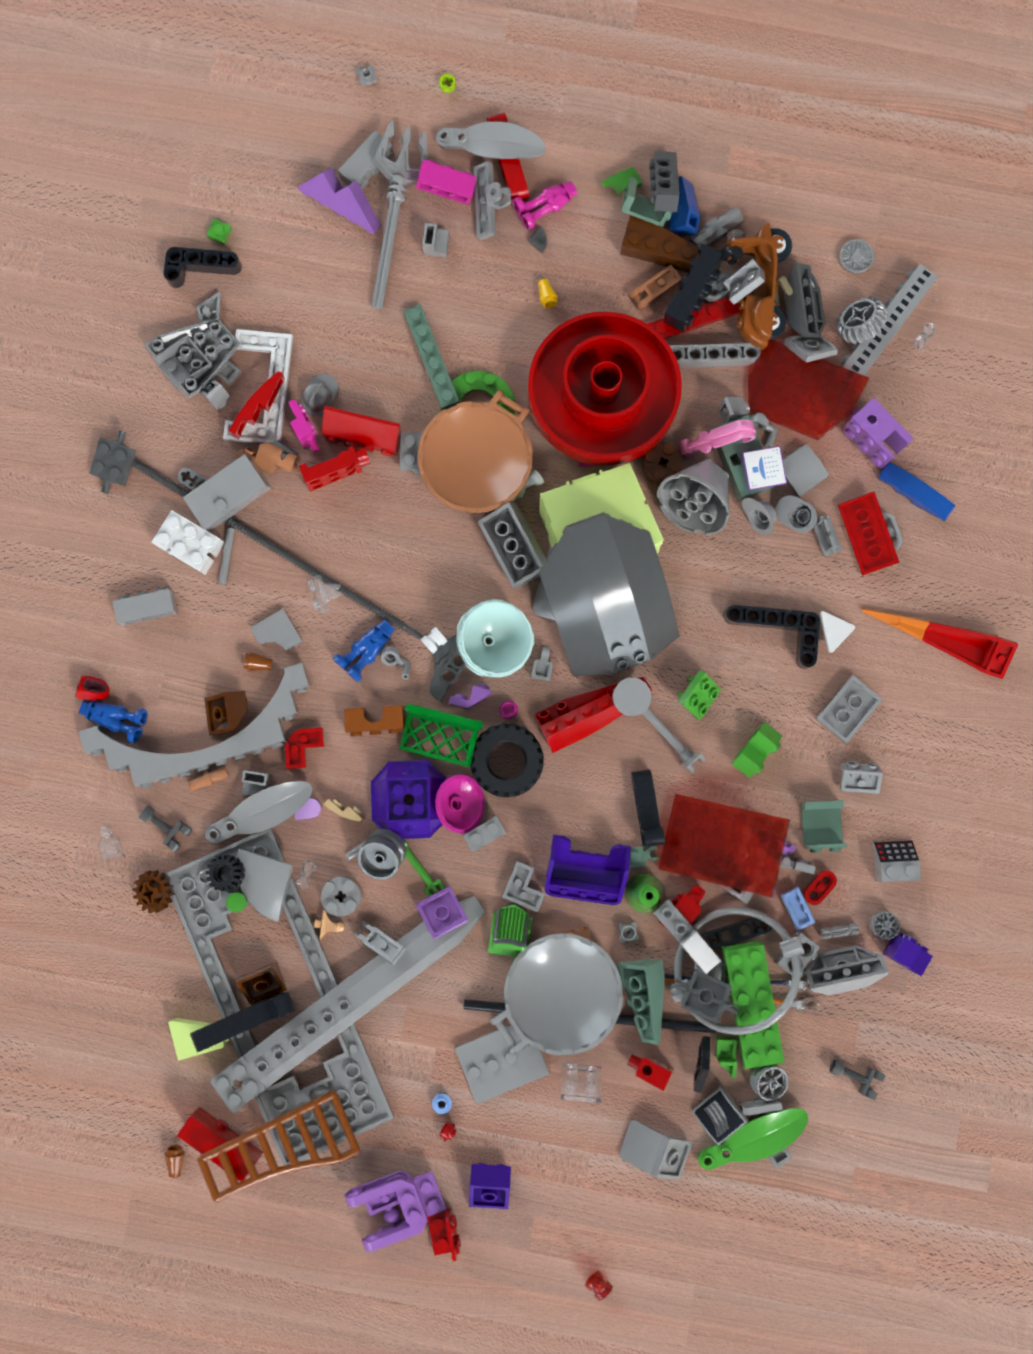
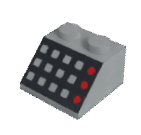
[873,840,921,882]

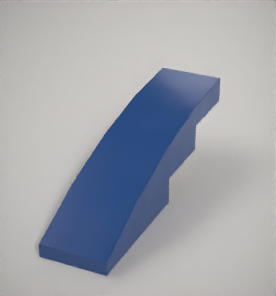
[878,462,955,521]

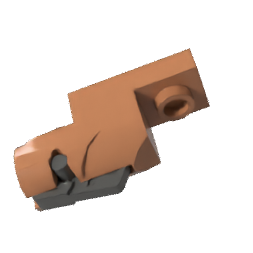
[236,440,300,473]

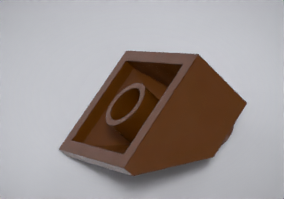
[204,691,248,736]

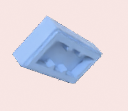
[780,887,815,931]

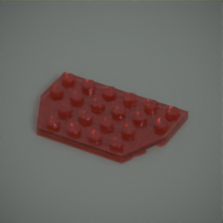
[748,340,869,440]

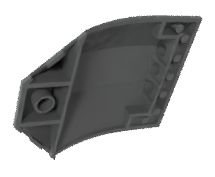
[539,512,680,676]

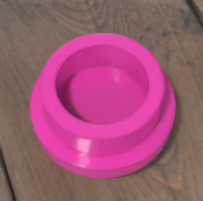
[499,700,518,720]

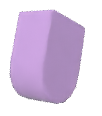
[295,798,322,820]

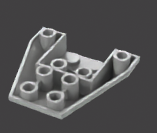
[144,318,240,398]

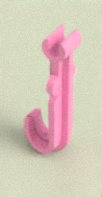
[679,419,756,459]

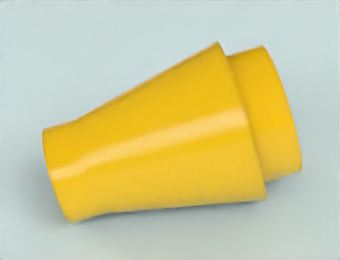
[538,279,558,309]

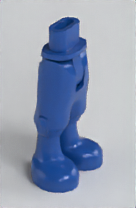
[332,620,395,682]
[79,699,148,744]

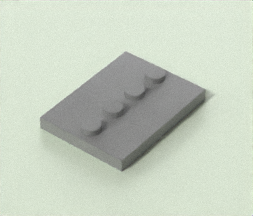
[455,1024,549,1104]

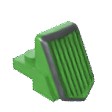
[488,904,532,957]

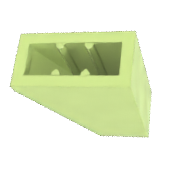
[168,1018,229,1061]

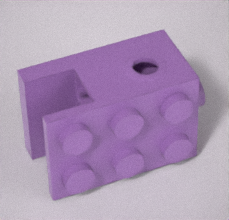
[842,398,914,469]

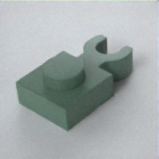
[630,846,659,869]

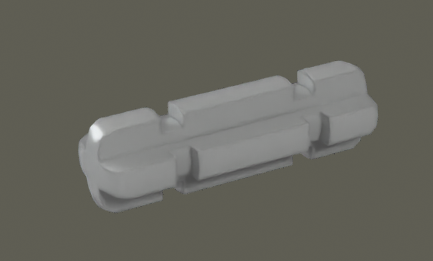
[820,923,859,939]

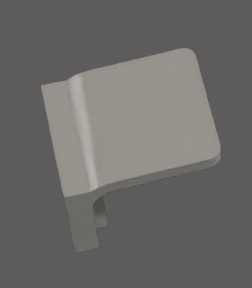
[619,1120,692,1180]

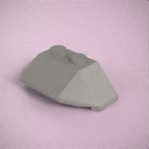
[805,945,889,995]

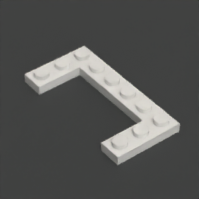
[223,329,293,444]

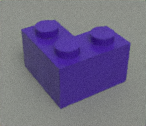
[882,933,933,976]

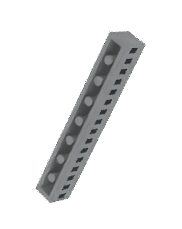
[829,264,938,399]

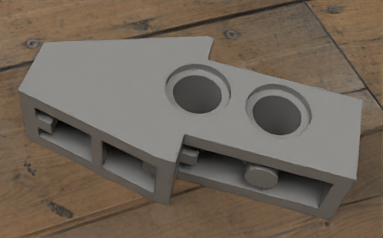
[653,899,721,974]

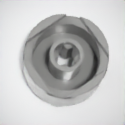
[321,876,363,916]

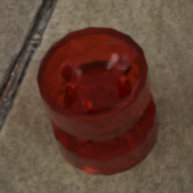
[585,1271,613,1301]

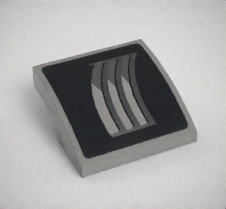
[692,1086,748,1146]

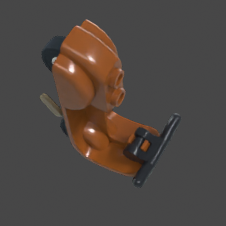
[720,223,793,350]

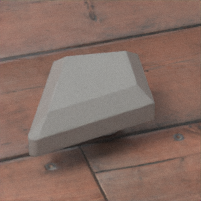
[196,292,221,322]

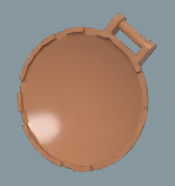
[418,390,533,513]

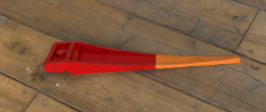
[861,608,1018,679]

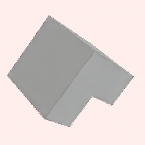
[422,223,450,257]
[241,770,272,796]

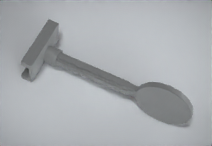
[612,677,706,772]

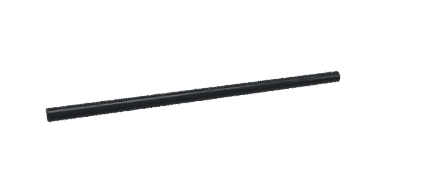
[463,999,717,1034]

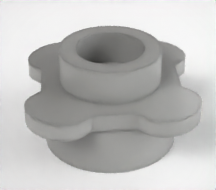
[357,65,377,86]
[618,922,639,943]

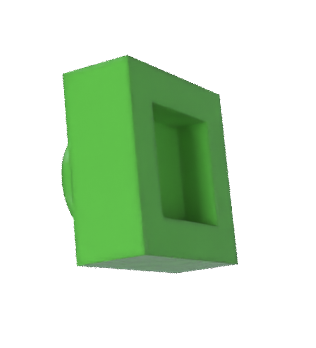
[206,219,232,245]

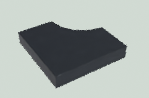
[693,1036,710,1093]

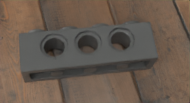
[649,151,679,212]

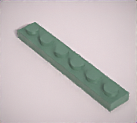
[403,304,460,411]

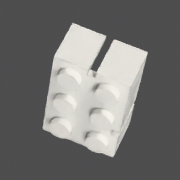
[151,510,225,575]

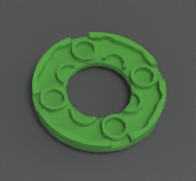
[441,371,516,415]

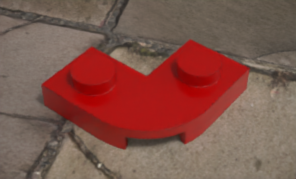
[285,728,325,769]

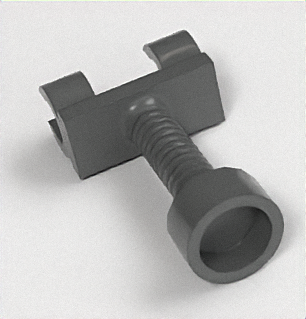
[139,805,193,852]
[829,1058,886,1100]

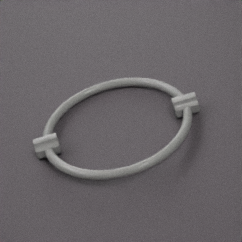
[669,906,805,1035]

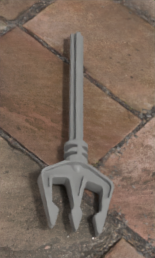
[371,120,428,310]

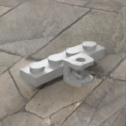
[474,161,511,240]

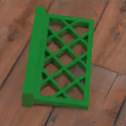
[399,704,483,767]

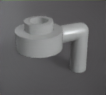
[750,413,778,448]
[381,646,411,680]

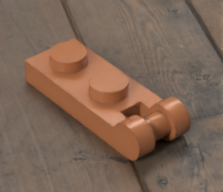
[628,265,682,311]

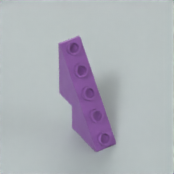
[297,167,382,233]

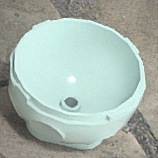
[456,599,534,677]

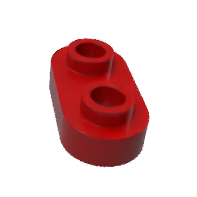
[803,870,837,905]

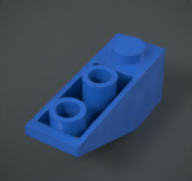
[668,176,701,237]

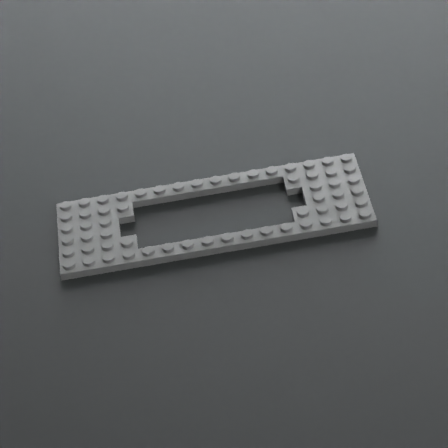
[164,828,395,1165]

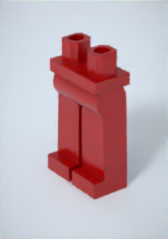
[299,446,371,492]

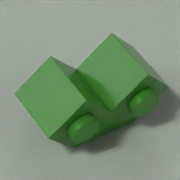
[732,721,782,779]

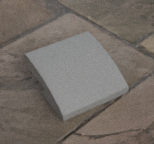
[783,443,829,497]

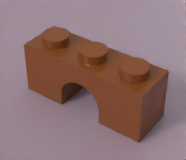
[344,705,405,737]

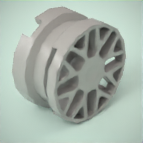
[869,911,901,940]

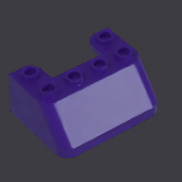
[545,835,631,905]

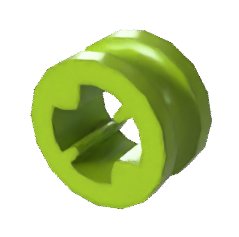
[439,74,456,93]

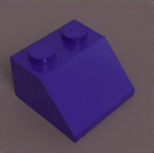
[469,1163,511,1209]

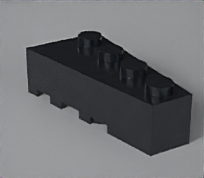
[664,243,722,332]

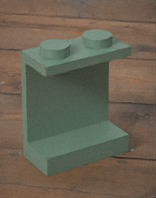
[621,177,672,227]
[801,800,847,853]

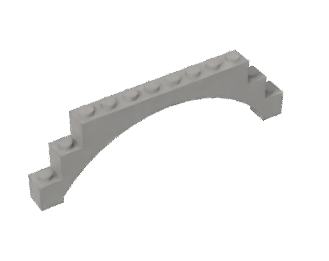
[78,663,311,789]

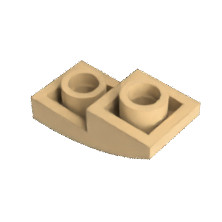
[324,798,364,822]

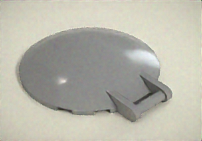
[490,934,623,1055]

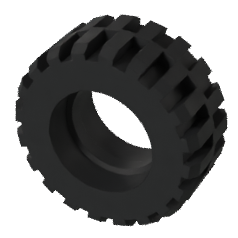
[470,723,544,798]

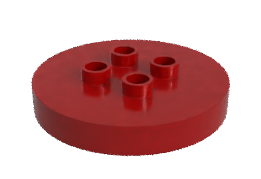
[528,311,682,466]

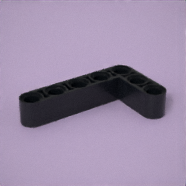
[723,605,820,669]
[190,992,296,1053]

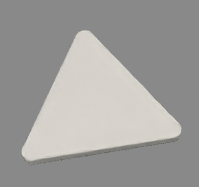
[820,611,855,653]

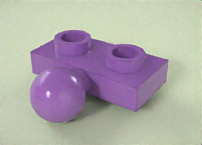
[365,1192,400,1224]

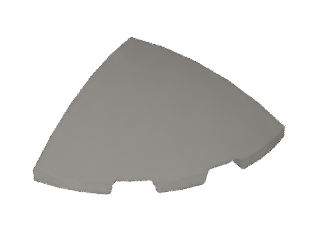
[237,848,294,921]

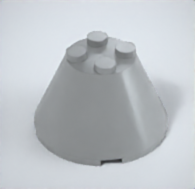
[657,459,729,535]

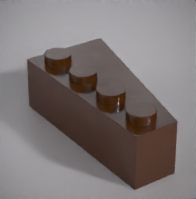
[620,215,699,273]

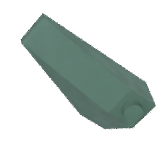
[617,959,665,1045]

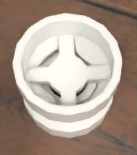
[421,627,448,654]

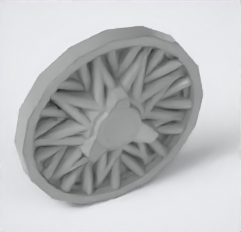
[839,239,874,274]

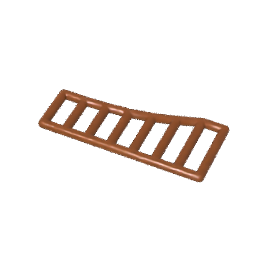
[197,1090,360,1203]

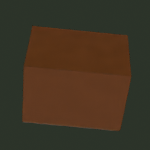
[235,961,287,1005]

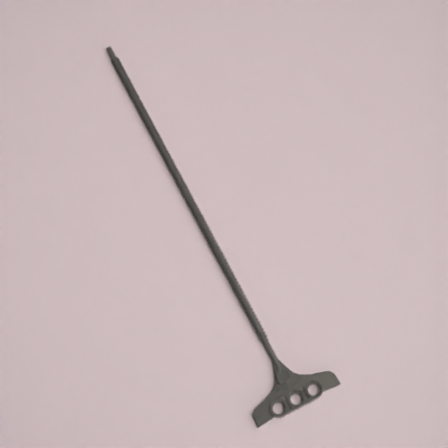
[98,441,466,702]

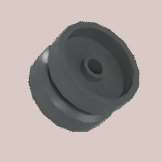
[357,829,407,880]

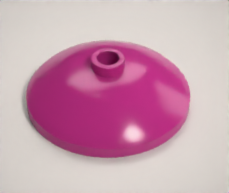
[435,775,485,833]

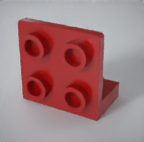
[428,1208,461,1262]

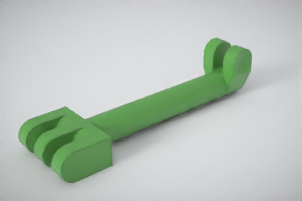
[403,839,446,897]

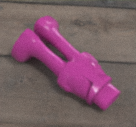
[512,181,578,230]

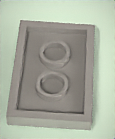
[816,675,883,744]

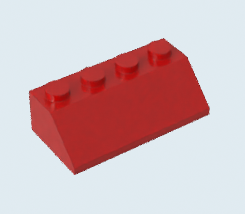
[322,406,402,457]

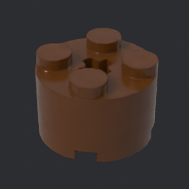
[642,443,683,486]

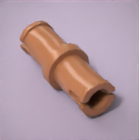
[188,766,229,792]

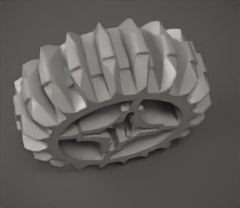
[836,296,888,344]

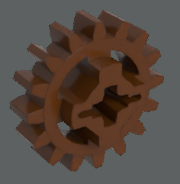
[132,870,175,913]

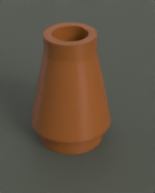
[244,652,273,671]
[164,1145,185,1178]

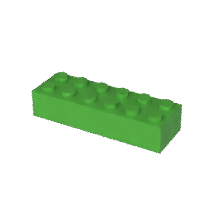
[721,940,785,1069]

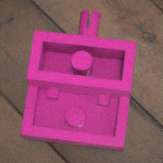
[288,399,320,453]

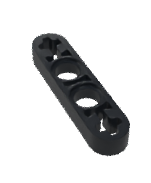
[700,918,772,950]

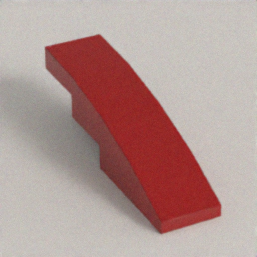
[228,371,285,439]

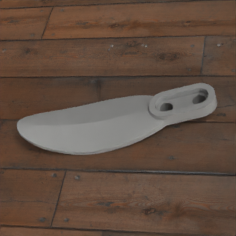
[436,122,545,159]
[205,781,312,843]

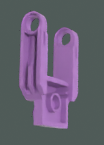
[344,1170,446,1252]

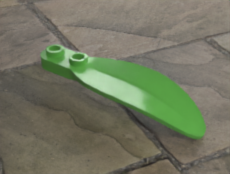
[698,1108,808,1170]

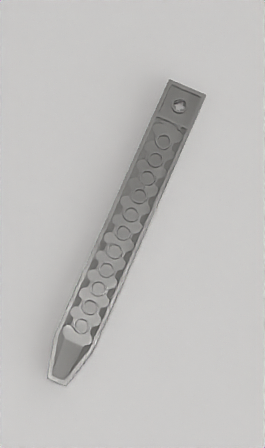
[210,896,485,1114]

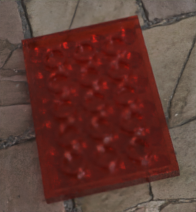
[658,794,790,898]

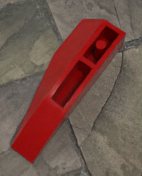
[533,677,652,753]

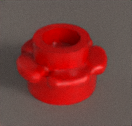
[439,1122,457,1142]

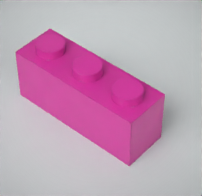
[415,160,477,205]

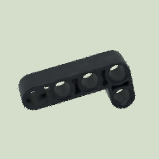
[164,247,242,288]
[631,769,665,847]

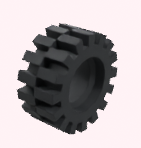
[206,855,245,891]

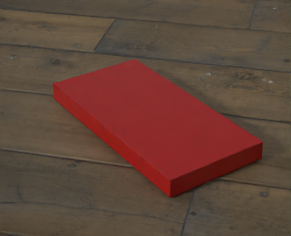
[838,491,900,576]

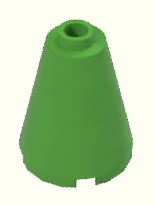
[625,873,664,913]

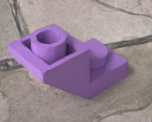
[449,684,492,709]

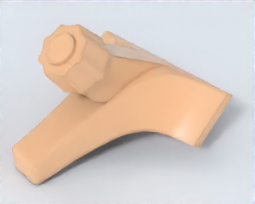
[314,909,344,940]

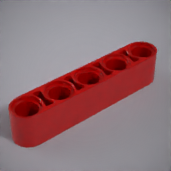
[487,112,529,202]

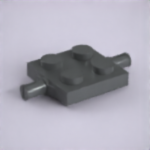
[89,430,137,494]
[673,970,739,1024]

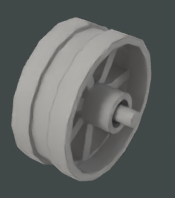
[750,1064,789,1101]

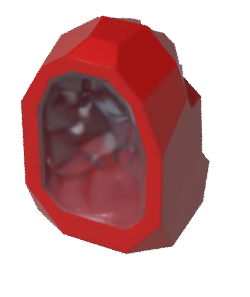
[75,676,110,701]

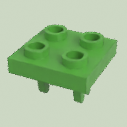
[677,670,721,720]

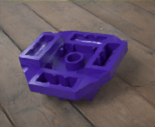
[371,760,447,839]

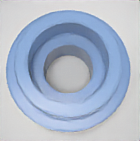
[432,1093,452,1114]

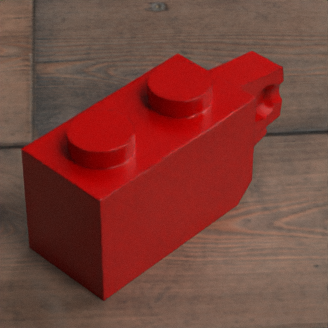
[659,884,706,930]

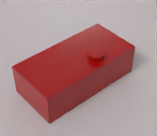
[177,1107,263,1182]

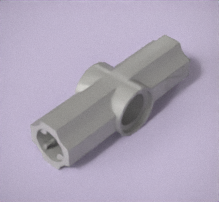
[689,207,744,253]

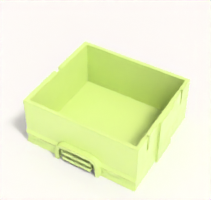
[539,463,664,554]

